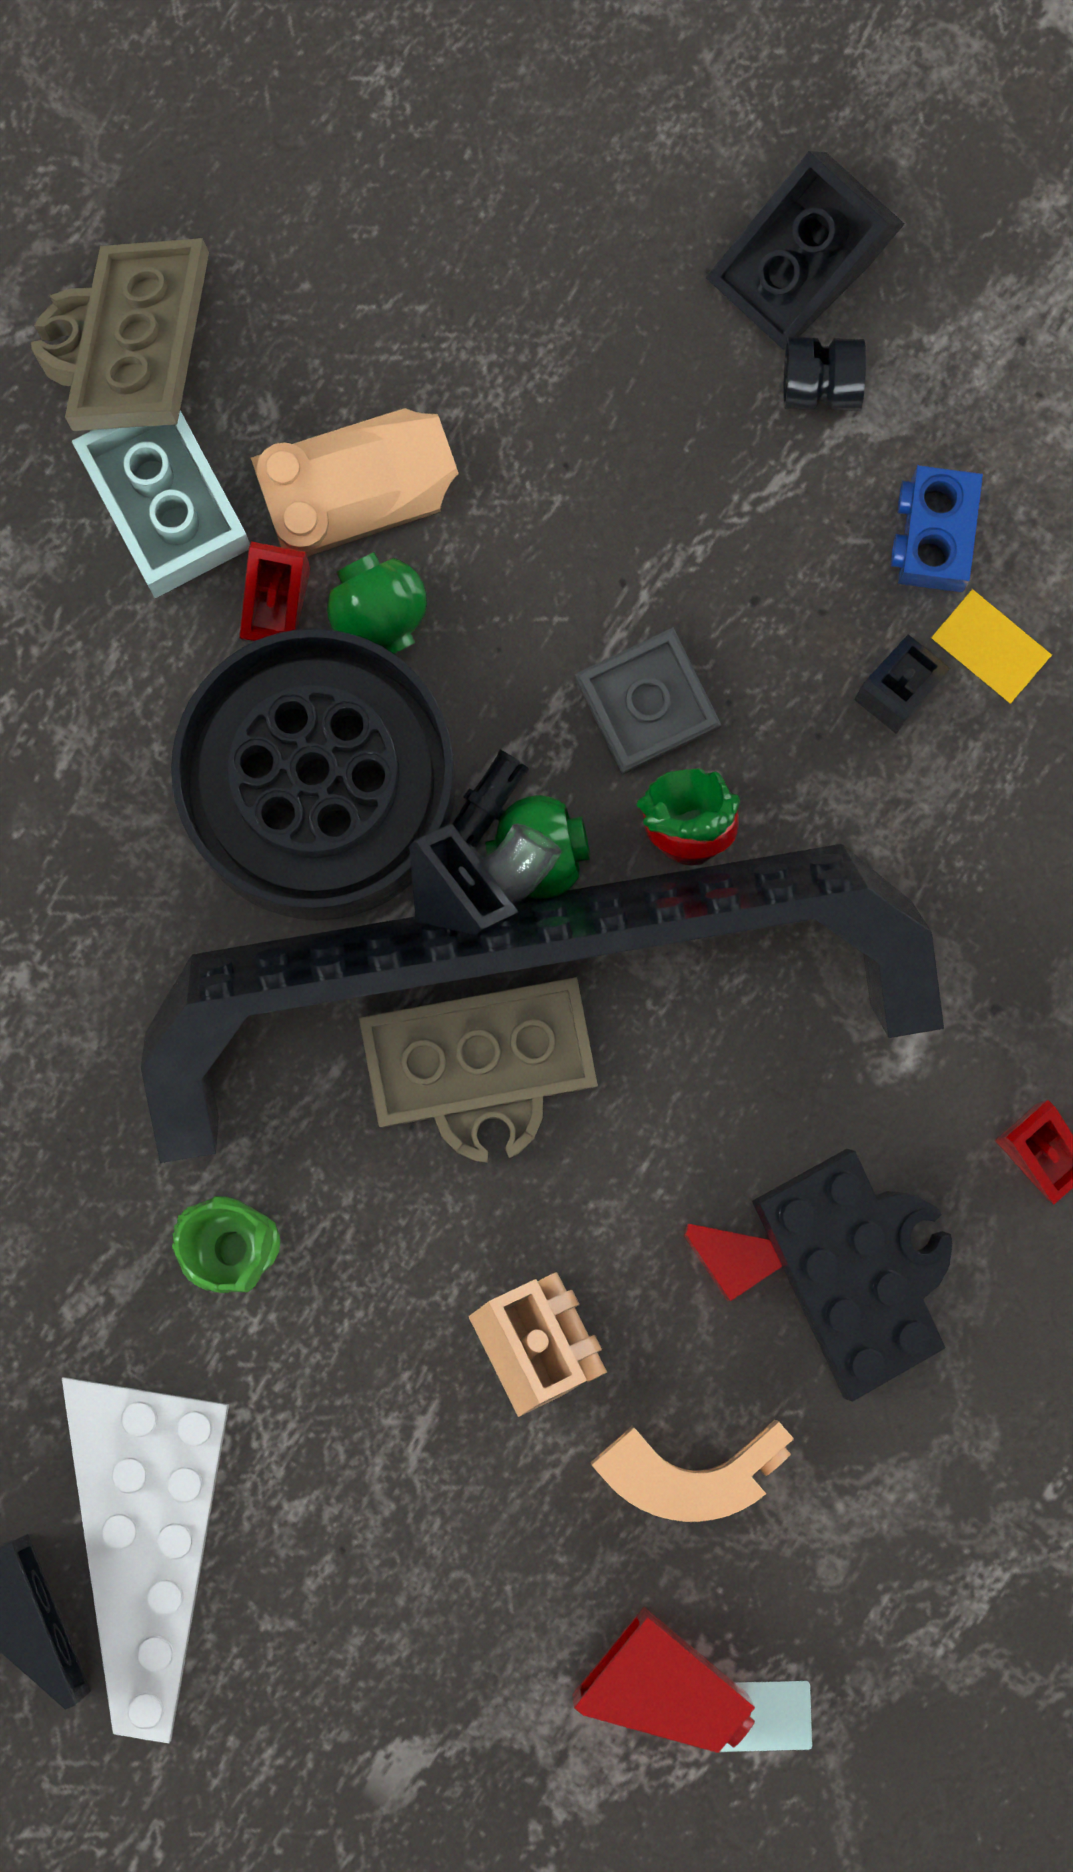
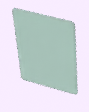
[720,1681,812,1752]

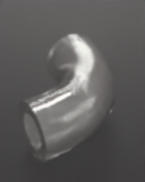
[467,823,562,904]

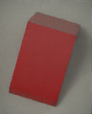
[239,541,310,641]
[995,1100,1073,1205]
[684,1224,782,1301]

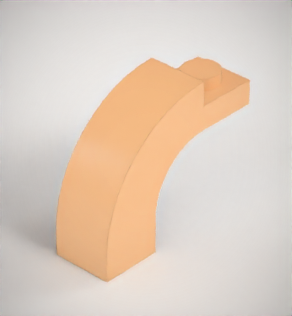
[591,1420,794,1522]

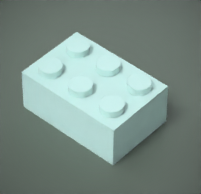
[72,411,250,598]

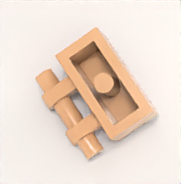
[468,1272,607,1417]

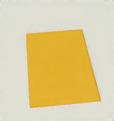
[931,589,1052,704]

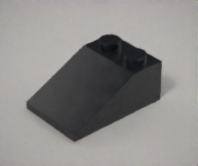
[706,151,905,350]
[0,1534,91,1710]

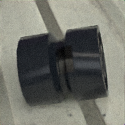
[783,337,866,411]

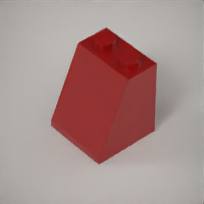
[572,1607,755,1753]

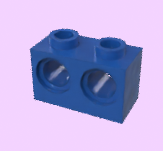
[891,465,983,592]

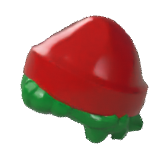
[636,769,740,866]

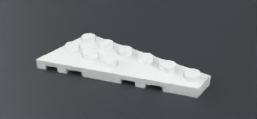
[62,1377,229,1743]

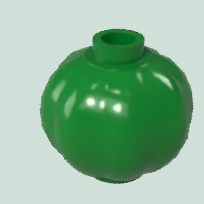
[327,552,427,654]
[485,795,591,900]

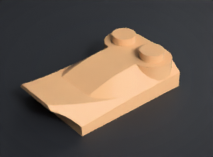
[251,408,458,557]

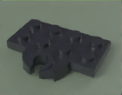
[752,1149,952,1402]

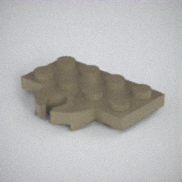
[31,238,209,431]
[359,977,598,1163]

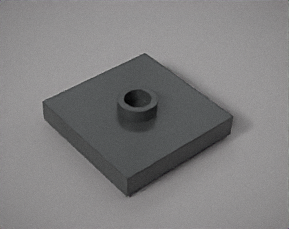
[574,627,721,775]

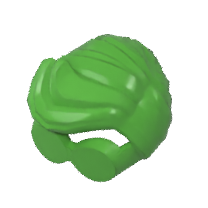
[172,1196,281,1293]

